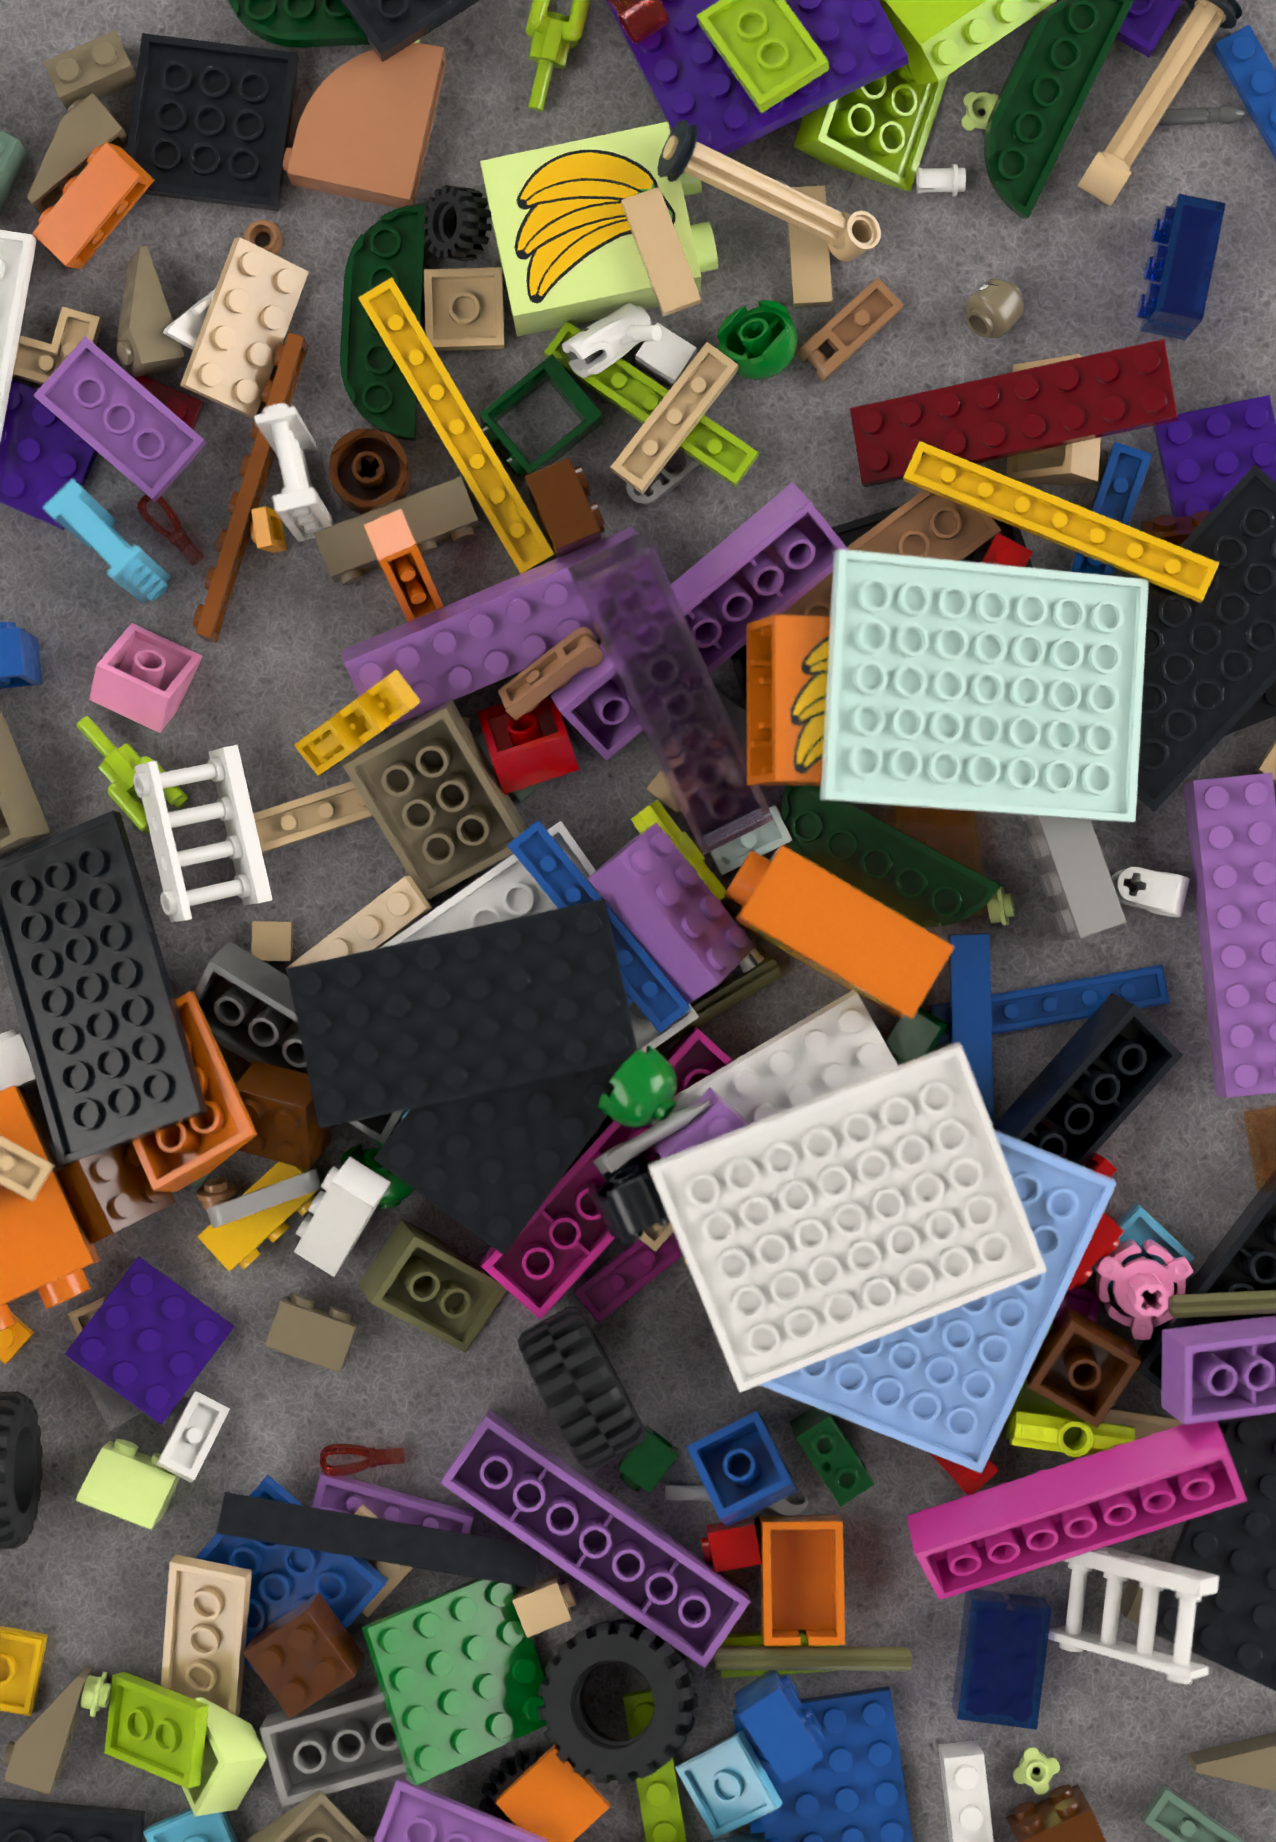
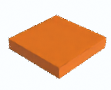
[495,1743,610,1842]

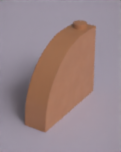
[283,43,447,208]

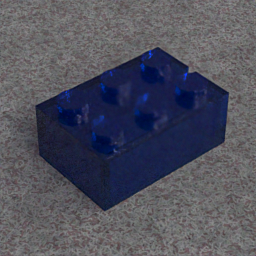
[1136,194,1226,340]
[952,1589,1052,1730]

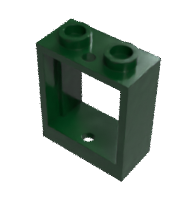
[479,354,603,478]
[790,1407,875,1507]

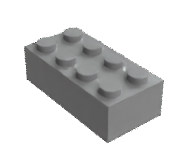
[1017,814,1127,940]
[260,1683,406,1807]

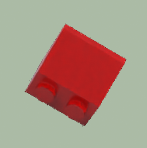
[477,695,579,794]

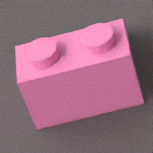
[89,623,202,733]

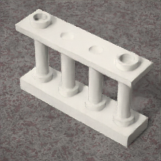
[254,404,334,542]
[134,745,273,923]
[1045,1547,1219,1684]

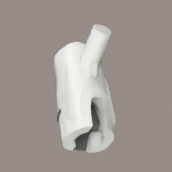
[562,303,662,378]

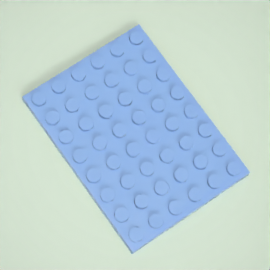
[760,1129,1117,1473]

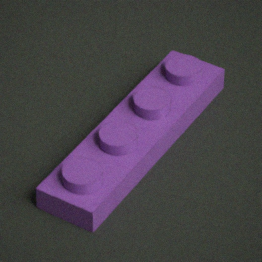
[312,1470,475,1535]

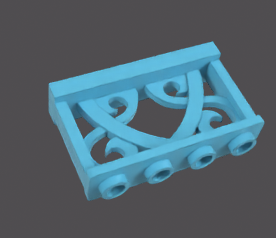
[43,479,171,604]

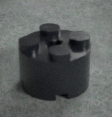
[588,1153,671,1244]

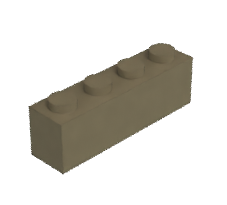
[314,476,480,585]

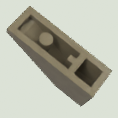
[27,93,128,215]
[117,246,185,378]
[2,1666,93,1795]
[1187,1733,1276,1792]

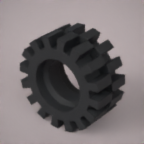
[423,185,492,261]

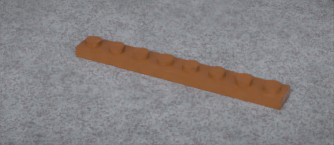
[193,332,308,643]

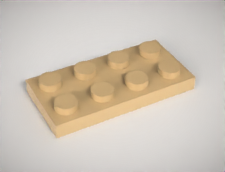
[180,237,309,418]
[161,1554,252,1717]

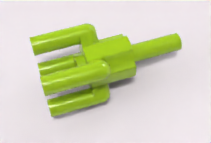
[526,0,591,112]
[76,716,190,835]

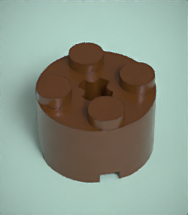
[329,428,412,514]

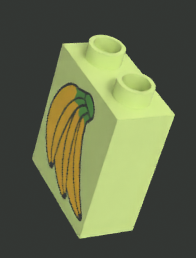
[480,121,718,337]

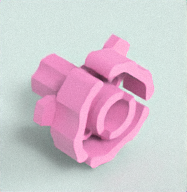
[1095,1239,1193,1340]

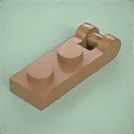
[796,277,904,382]
[498,627,603,721]

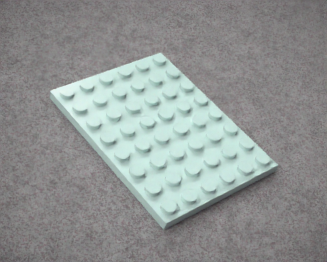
[820,549,1149,823]

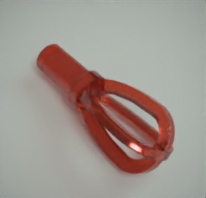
[137,495,204,566]
[320,1444,404,1476]

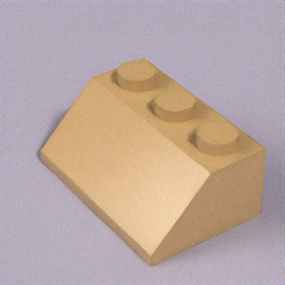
[1006,354,1101,485]

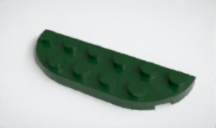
[228,0,370,48]
[984,0,1134,219]
[340,205,427,441]
[782,786,1001,927]

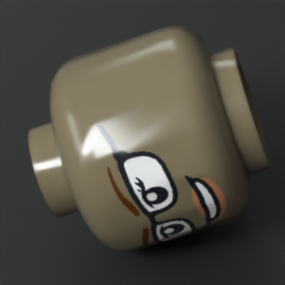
[966,279,1024,338]

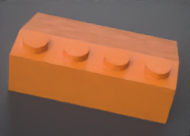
[132,991,257,1192]

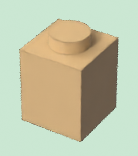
[512,1574,577,1638]

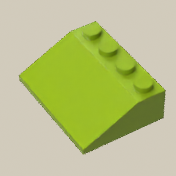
[878,0,1057,85]
[793,65,949,191]

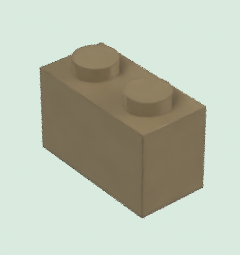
[43,30,137,111]
[265,1293,360,1373]

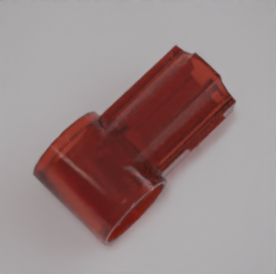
[608,0,670,45]

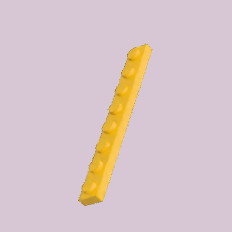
[358,278,555,574]
[903,441,1219,603]

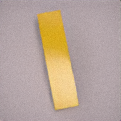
[294,669,421,776]

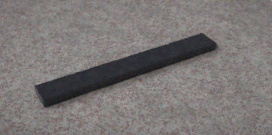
[216,1492,540,1588]

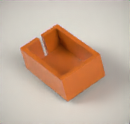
[760,1515,845,1646]

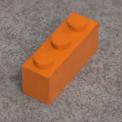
[32,142,154,269]
[364,509,444,622]

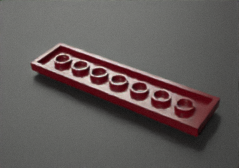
[850,339,1179,487]

